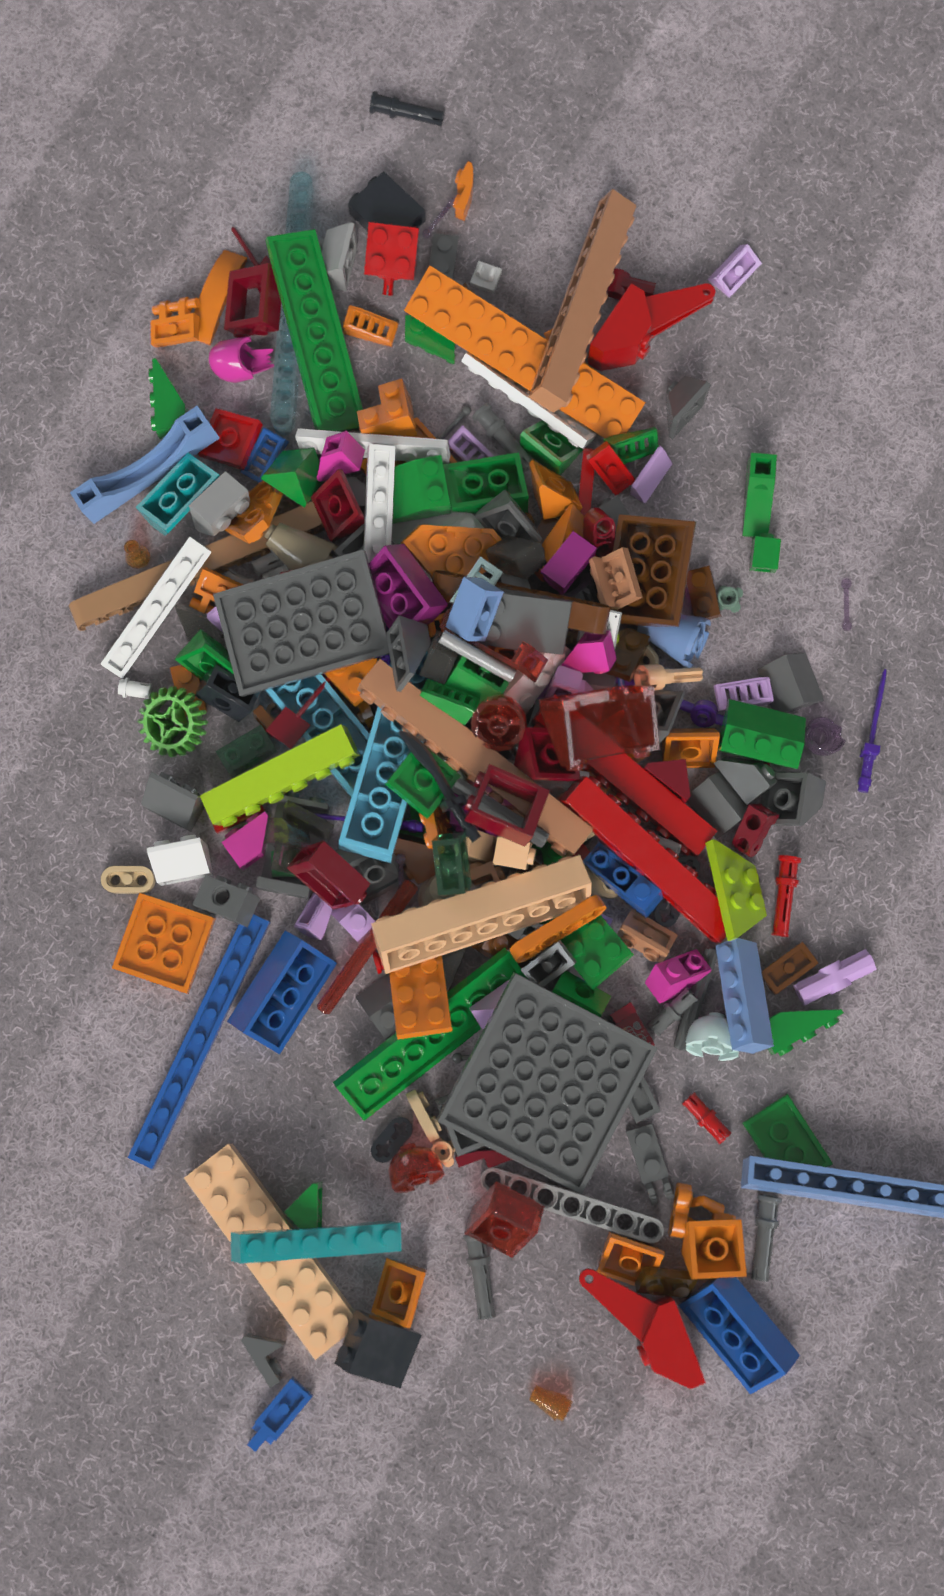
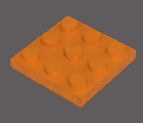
[112,893,216,995]

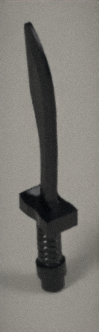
[399,730,481,843]

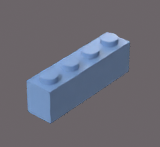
[716,938,774,1054]

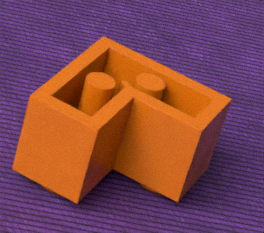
[357,378,417,437]

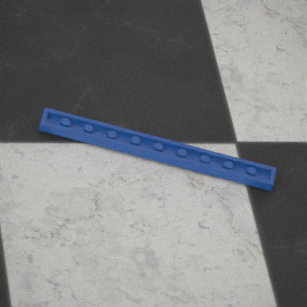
[128,914,271,1169]

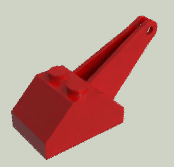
[588,283,716,372]
[579,1268,706,1389]

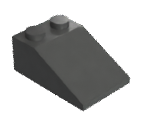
[479,586,573,655]

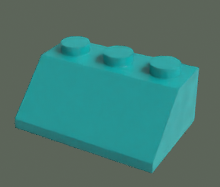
[135,452,220,536]

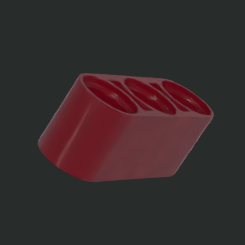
[583,507,615,570]

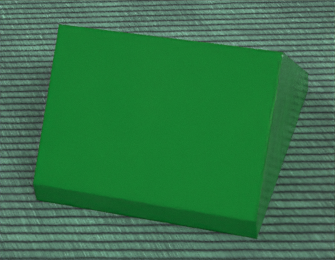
[520,420,583,476]
[261,447,324,508]
[174,629,234,680]
[284,1182,323,1229]

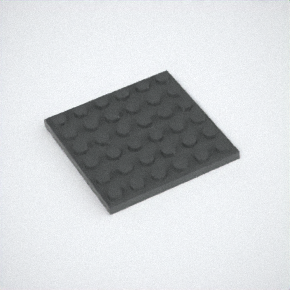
[436,972,658,1194]

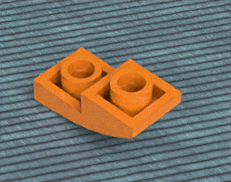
[453,161,473,221]

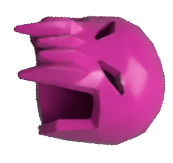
[208,337,275,383]

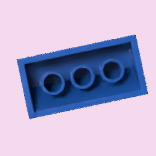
[227,930,337,1054]
[678,1277,800,1395]

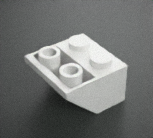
[147,835,213,886]

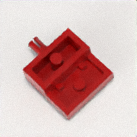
[364,222,419,296]

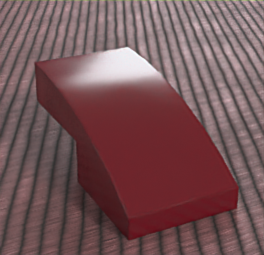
[455,1150,512,1168]

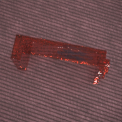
[440,604,549,683]

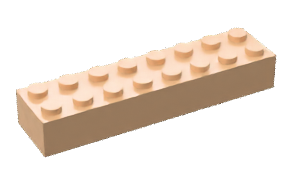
[371,855,592,974]
[184,1143,355,1360]

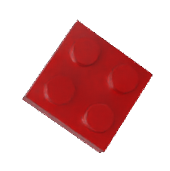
[197,408,263,470]

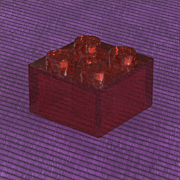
[464,1182,545,1258]

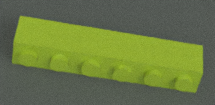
[200,724,360,827]

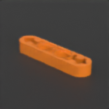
[510,895,606,963]

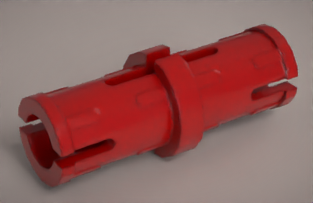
[682,1092,732,1144]

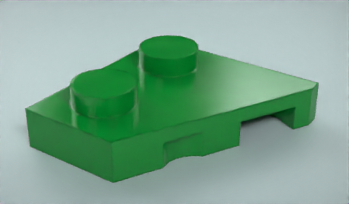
[405,315,455,364]

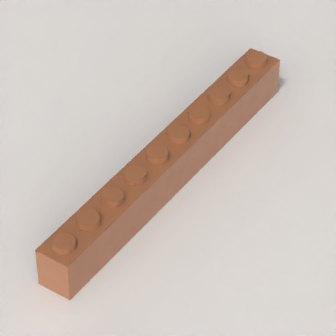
[528,189,637,413]
[357,659,593,857]

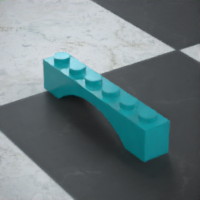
[231,1221,402,1264]

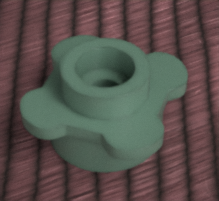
[718,585,743,613]

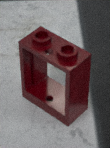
[224,263,281,338]
[464,764,550,847]
[287,841,371,909]

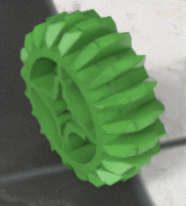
[137,686,208,757]

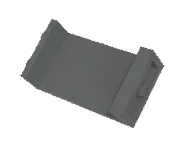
[256,792,330,900]

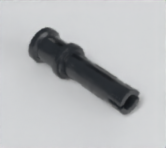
[369,91,445,127]

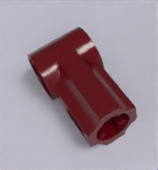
[606,268,656,302]

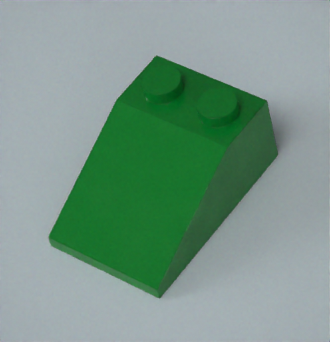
[443,452,529,514]
[366,455,451,524]

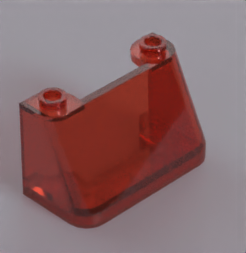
[539,685,660,771]

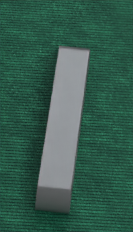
[481,1167,664,1243]

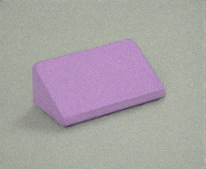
[707,244,762,298]
[630,446,672,503]

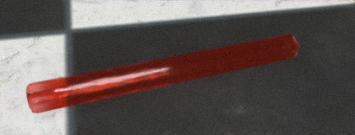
[317,880,418,1014]

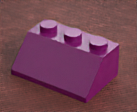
[369,544,448,629]

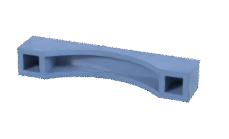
[70,406,220,524]

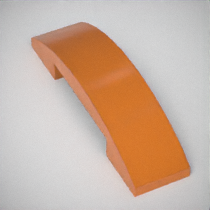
[194,250,248,346]

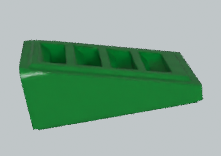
[603,427,659,464]
[420,679,480,725]

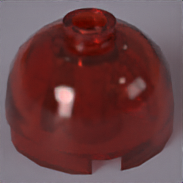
[471,694,527,751]
[388,1143,444,1193]

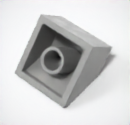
[319,222,358,291]
[189,471,250,536]

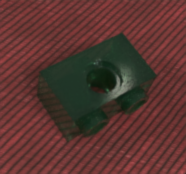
[215,725,277,778]
[432,832,472,895]

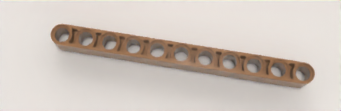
[69,501,324,631]

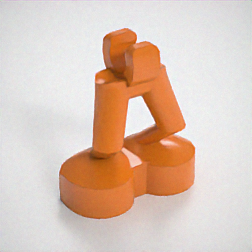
[668,1182,736,1238]

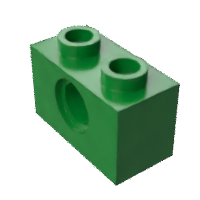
[552,971,611,1018]

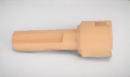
[634,664,703,691]

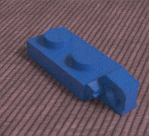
[247,1377,313,1452]

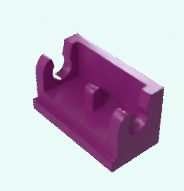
[541,531,596,595]

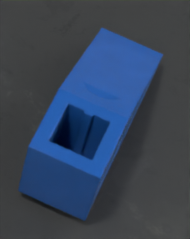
[583,842,663,918]

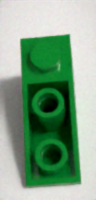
[149,358,188,439]
[742,453,777,537]
[768,1009,844,1057]

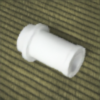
[118,677,152,699]

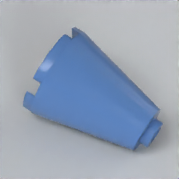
[635,614,711,668]

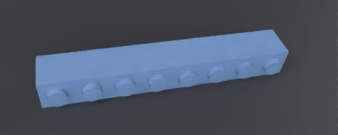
[741,1156,944,1218]

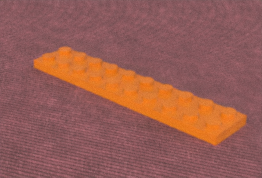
[404,265,646,438]

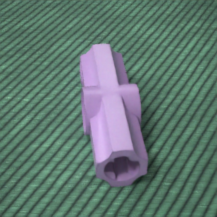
[793,949,876,1006]

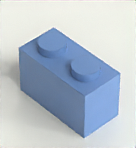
[445,577,504,641]

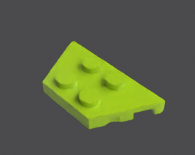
[705,839,767,941]

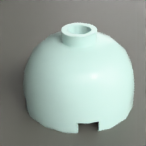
[686,1012,739,1061]

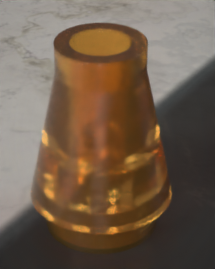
[124,540,150,569]
[529,1385,573,1422]

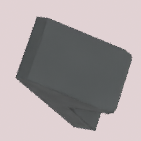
[241,1333,286,1388]

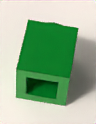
[749,533,781,573]

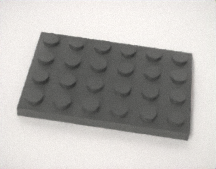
[213,549,390,697]

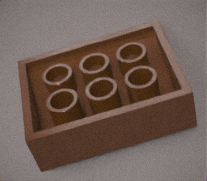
[610,514,696,627]

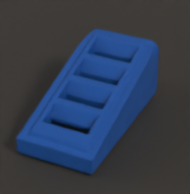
[240,427,289,483]

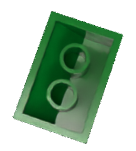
[718,699,806,769]

